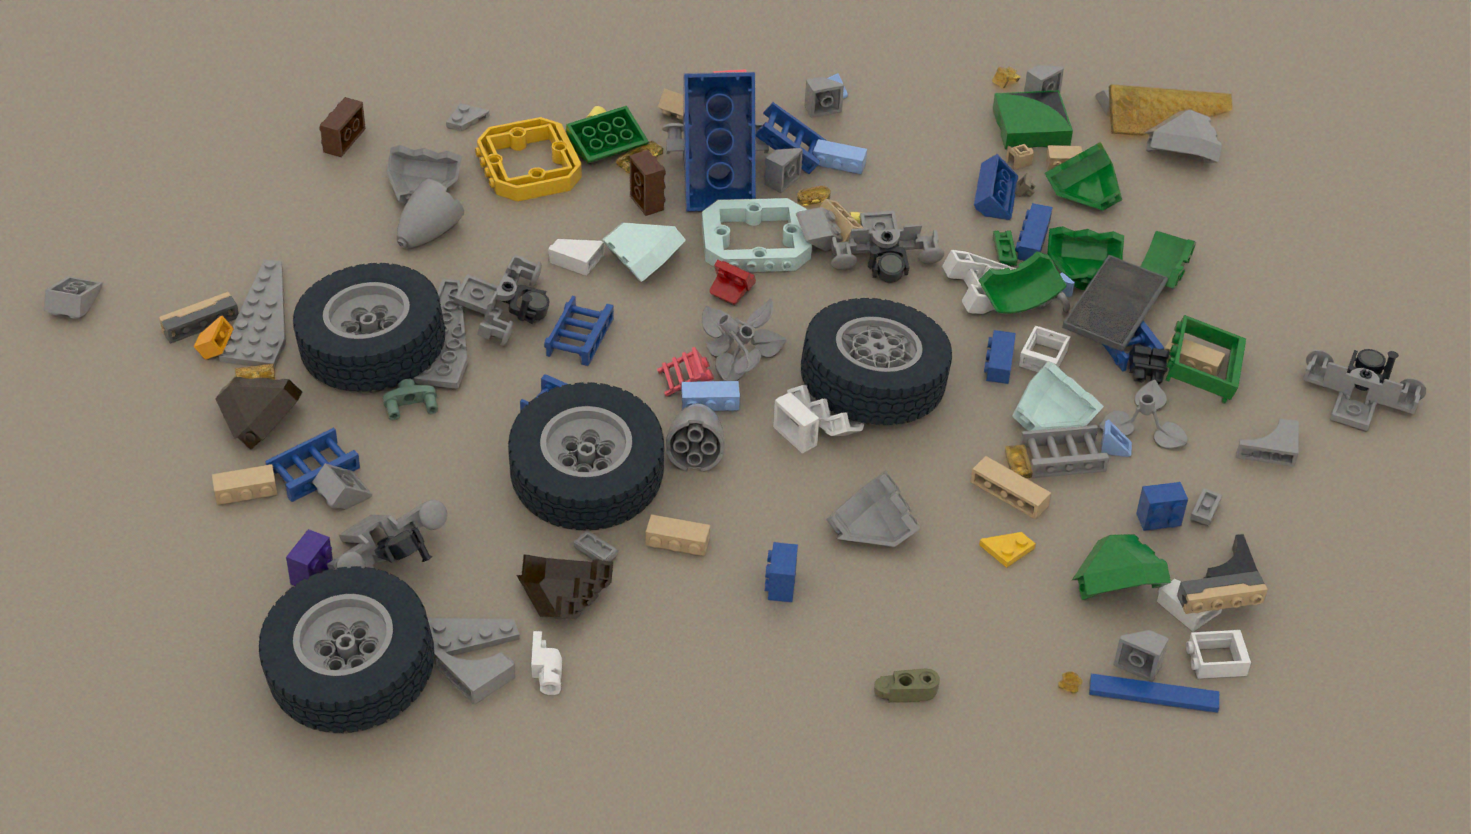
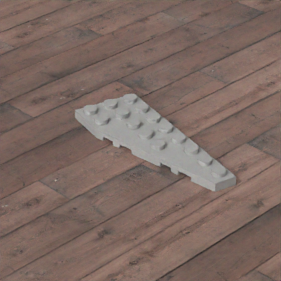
[219,259,285,369]

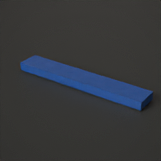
[1089,673,1219,713]

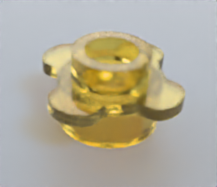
[1058,672,1082,694]

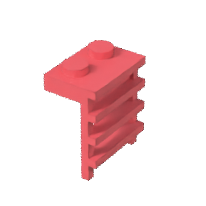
[657,347,714,397]

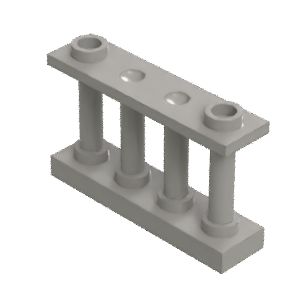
[1020,425,1109,478]

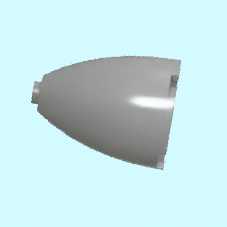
[397,179,464,248]
[666,403,725,472]

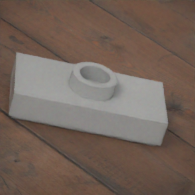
[574,531,618,561]

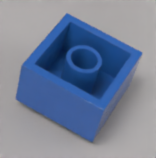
[1136,482,1188,531]
[764,542,798,602]

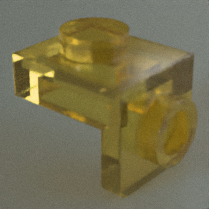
[992,66,1021,88]

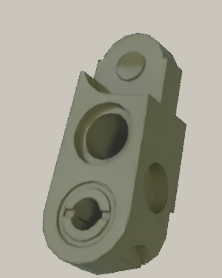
[874,668,940,703]

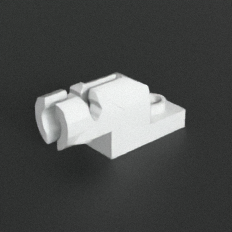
[531,631,562,695]

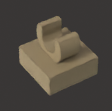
[1015,173,1035,197]

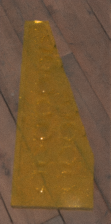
[1109,84,1232,136]

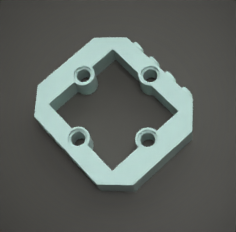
[702,198,812,272]

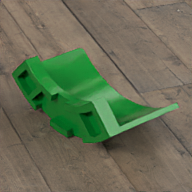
[1133,231,1196,289]
[978,251,1067,314]

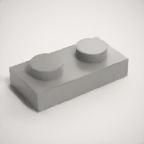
[1190,488,1222,526]

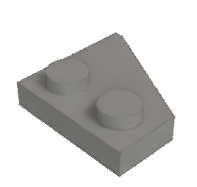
[446,103,490,131]

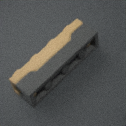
[159,292,239,344]
[1177,571,1268,614]

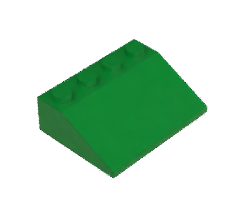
[565,106,649,163]

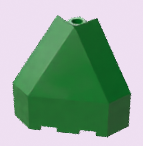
[1045,142,1122,211]
[1047,226,1124,290]
[1071,534,1171,600]

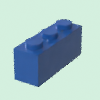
[984,330,1016,384]

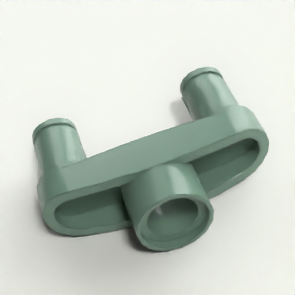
[383,379,438,420]

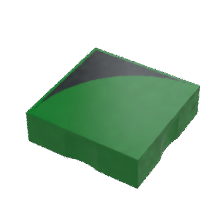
[993,90,1073,150]

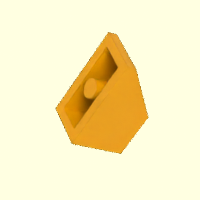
[194,316,234,360]

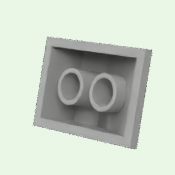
[44,276,103,319]

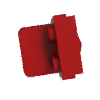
[709,259,756,304]

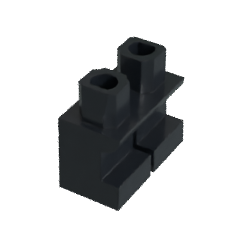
[1129,345,1169,385]

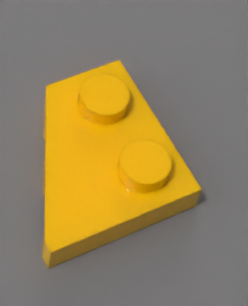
[979,532,1036,568]

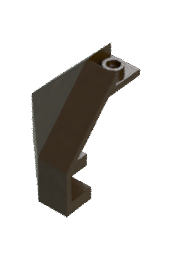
[215,377,303,450]
[516,554,613,619]

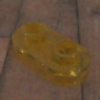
[797,186,831,206]

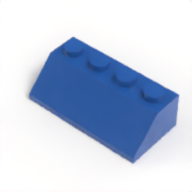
[974,154,1018,220]

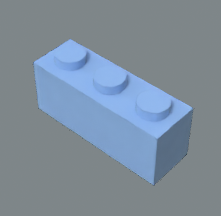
[813,139,867,174]
[681,381,740,411]

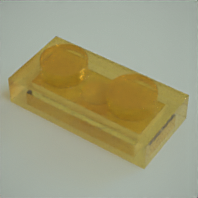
[235,364,275,380]
[1005,445,1033,478]

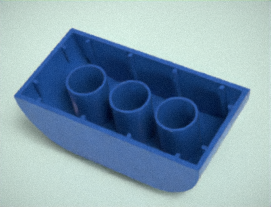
[683,72,756,211]

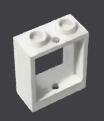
[1019,326,1070,372]
[773,392,819,454]
[1186,630,1251,679]

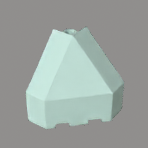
[602,223,686,282]
[1012,361,1104,431]

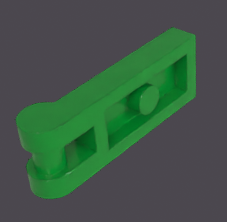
[993,230,1018,266]

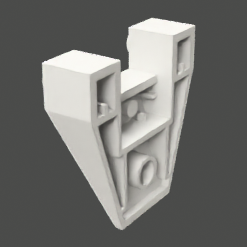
[942,250,1016,314]

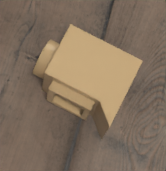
[1006,144,1034,170]

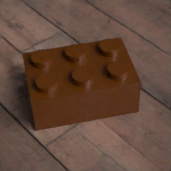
[319,97,366,157]
[630,150,666,216]

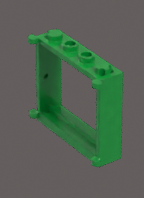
[1165,315,1246,403]

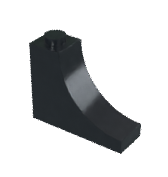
[1203,534,1258,579]

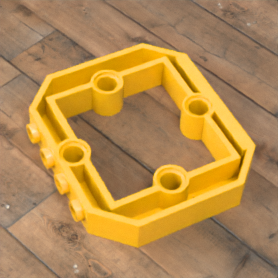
[475,117,582,202]

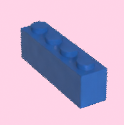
[1015,203,1053,261]

